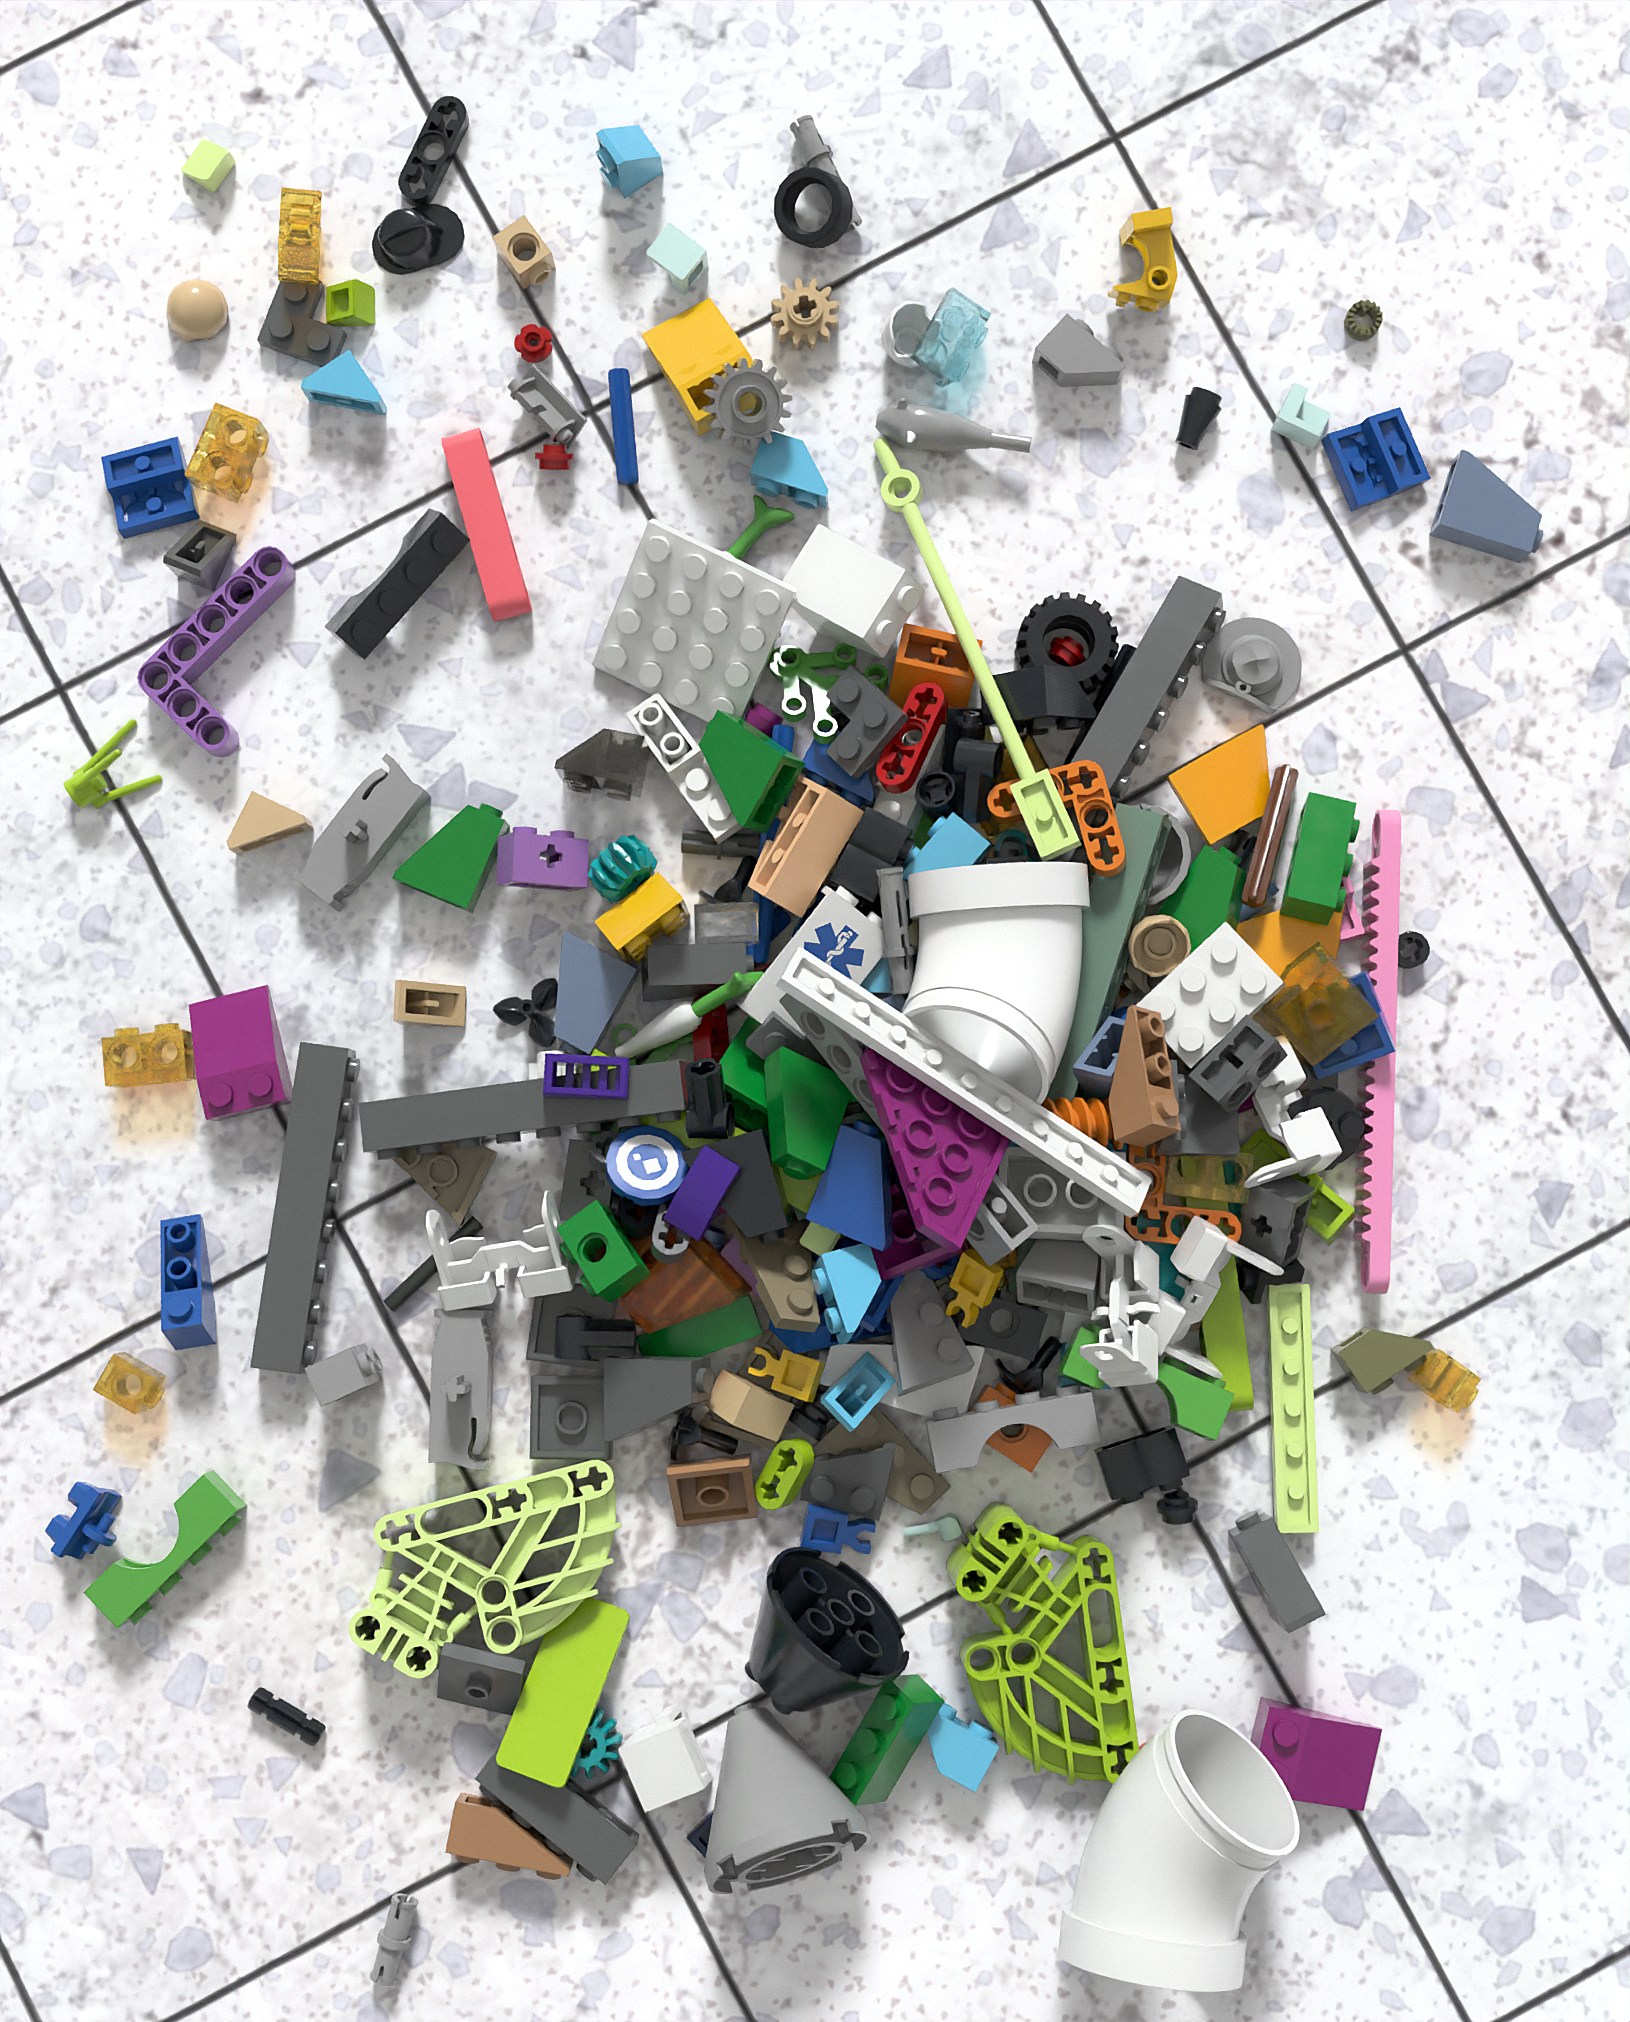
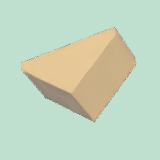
[226,791,314,855]
[393,980,466,1027]
[704,1368,796,1442]

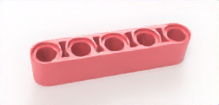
[441,428,533,623]

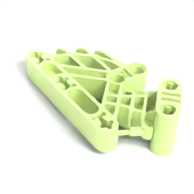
[349,1460,622,1679]

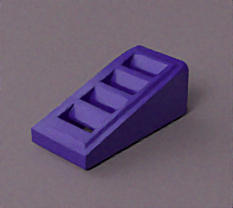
[543,1053,629,1100]

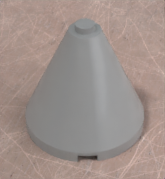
[704,1703,871,1894]

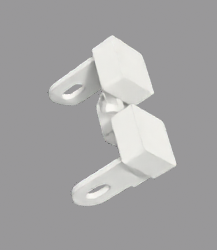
[1243,1035,1342,1188]
[426,1190,579,1311]
[1131,1215,1284,1379]
[1079,1225,1160,1387]

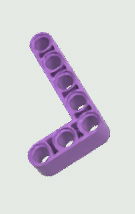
[137,546,296,758]

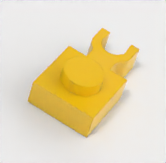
[945,1248,1004,1328]
[748,1347,825,1402]

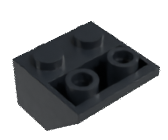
[980,665,1097,736]

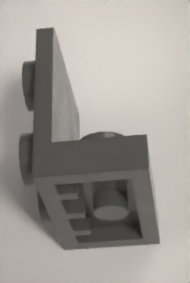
[1155,1060,1240,1156]

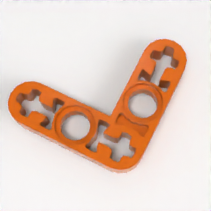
[987,760,1127,877]
[1124,1143,1242,1245]

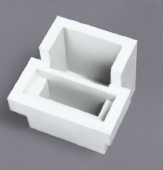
[618,1702,713,1813]

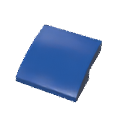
[1321,407,1431,512]
[101,436,200,539]
[1289,971,1396,1080]

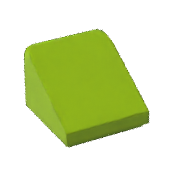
[326,279,375,327]

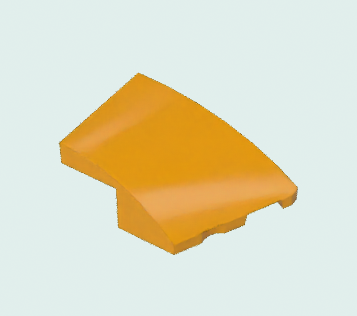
[1166,724,1270,847]
[1236,901,1346,999]

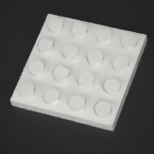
[592,518,798,722]

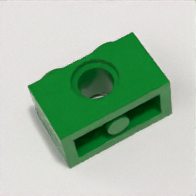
[556,1199,651,1303]

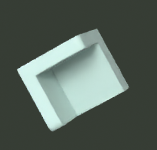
[646,223,709,296]
[1271,382,1330,450]

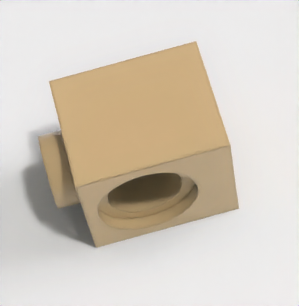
[492,215,556,289]

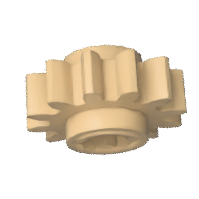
[771,277,839,351]

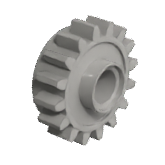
[702,358,793,449]

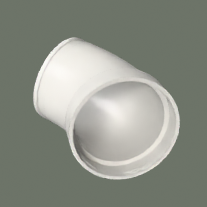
[901,862,1090,1105]
[1058,1709,1300,1992]

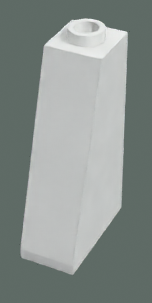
[817,1342,985,1419]

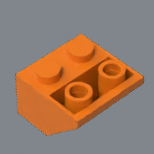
[888,623,983,724]

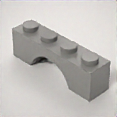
[925,1384,1101,1473]

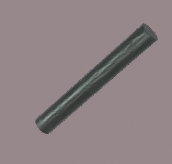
[383,1216,484,1312]

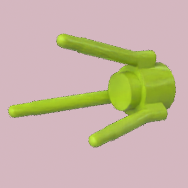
[63,719,162,809]

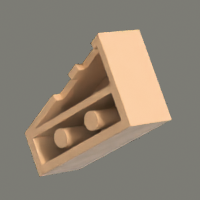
[748,775,864,918]

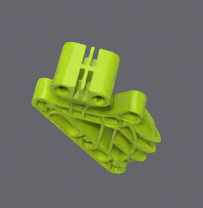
[946,1502,1139,1785]

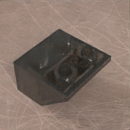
[554,728,650,801]

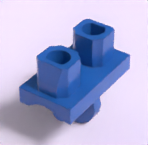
[45,1481,122,1559]

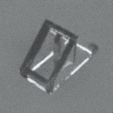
[694,902,759,947]

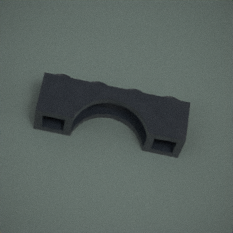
[324,508,470,660]

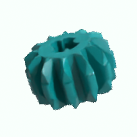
[587,834,658,903]
[570,1707,623,1779]

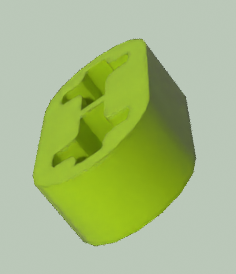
[755,1438,814,1510]

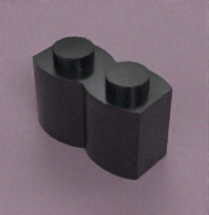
[830,807,916,903]
[1094,1425,1190,1504]

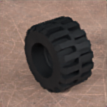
[1014,592,1119,696]

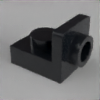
[1237,1258,1305,1304]

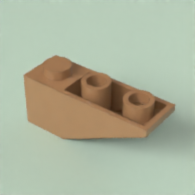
[1108,1005,1181,1147]
[445,1792,574,1880]

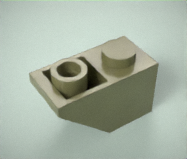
[1330,1327,1434,1395]

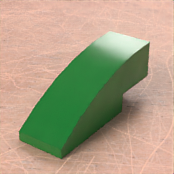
[636,1294,764,1357]

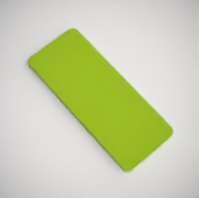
[496,1597,630,1788]

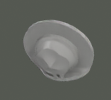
[1201,617,1302,714]

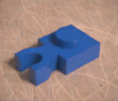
[799,1503,876,1554]

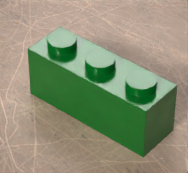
[1279,792,1360,926]
[829,1674,945,1806]

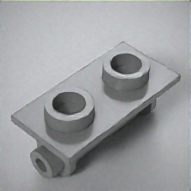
[508,364,588,449]

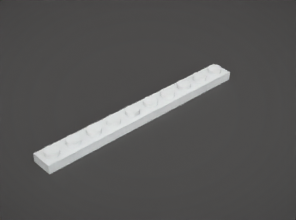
[775,946,1152,1218]

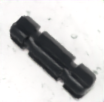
[247,1687,326,1746]

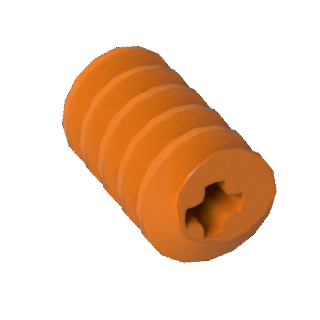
[1041,1097,1124,1151]

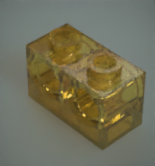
[278,187,322,284]
[184,402,269,503]
[101,1023,197,1088]
[1163,1145,1254,1205]

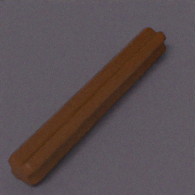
[1241,764,1299,909]

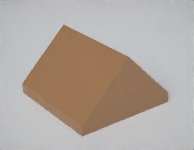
[667,1453,758,1527]

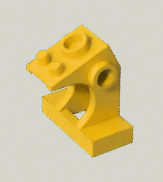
[1107,207,1178,312]

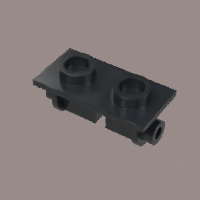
[942,707,986,789]

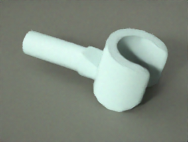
[903,1513,964,1542]

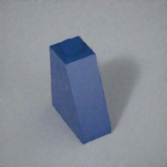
[805,1119,894,1251]

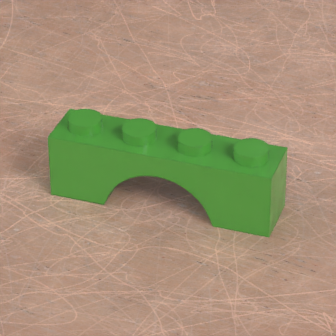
[1056,1323,1235,1441]
[83,1470,247,1628]

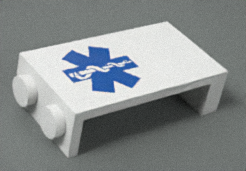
[734,885,886,1036]

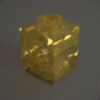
[1408,1348,1481,1412]
[93,1352,167,1414]

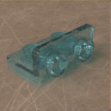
[910,287,991,388]

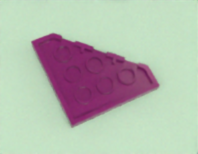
[859,1045,1011,1253]

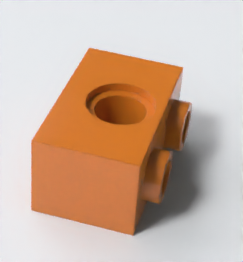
[968,1382,1052,1473]

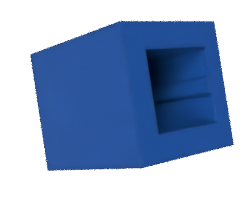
[801,727,875,809]

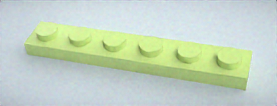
[1266,1284,1319,1533]

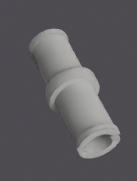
[370,1893,418,1986]

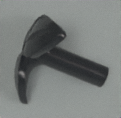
[698,855,758,923]
[493,978,558,1048]
[995,1336,1063,1398]
[668,1407,738,1461]

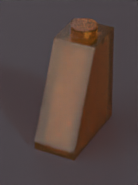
[621,1236,753,1333]

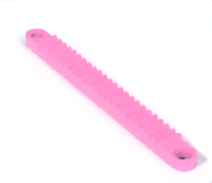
[1353,809,1401,1294]

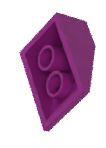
[189,985,293,1121]
[1250,1697,1382,1811]

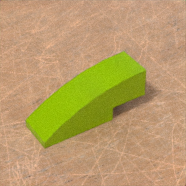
[1233,1128,1356,1246]

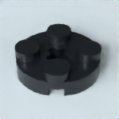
[1283,1087,1365,1170]

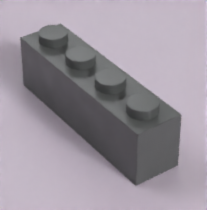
[475,1744,640,1885]

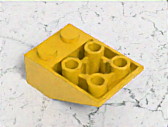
[641,297,756,437]
[594,872,690,963]

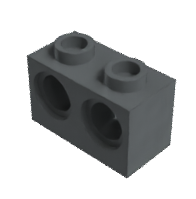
[1188,1014,1288,1116]

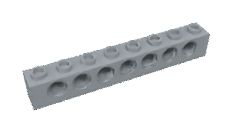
[779,961,1039,1266]

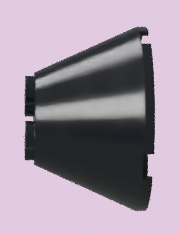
[744,1547,909,1715]

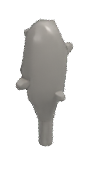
[875,398,1032,458]

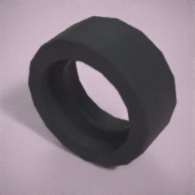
[774,167,853,248]

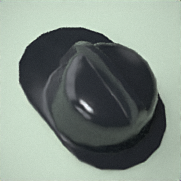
[372,204,465,275]

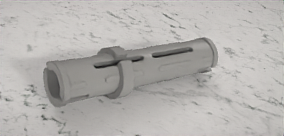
[789,115,862,233]
[876,867,916,994]

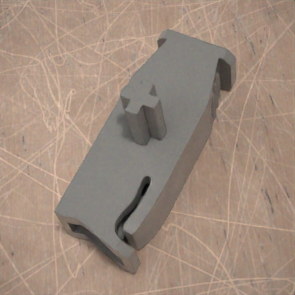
[291,753,431,912]
[428,1308,494,1470]

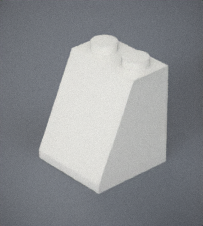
[783,524,925,658]

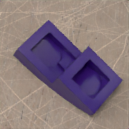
[663,1145,742,1242]

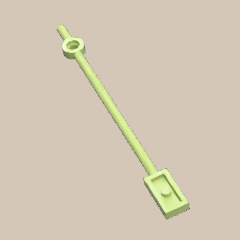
[873,438,1082,862]

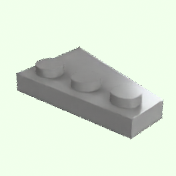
[886,1270,975,1397]

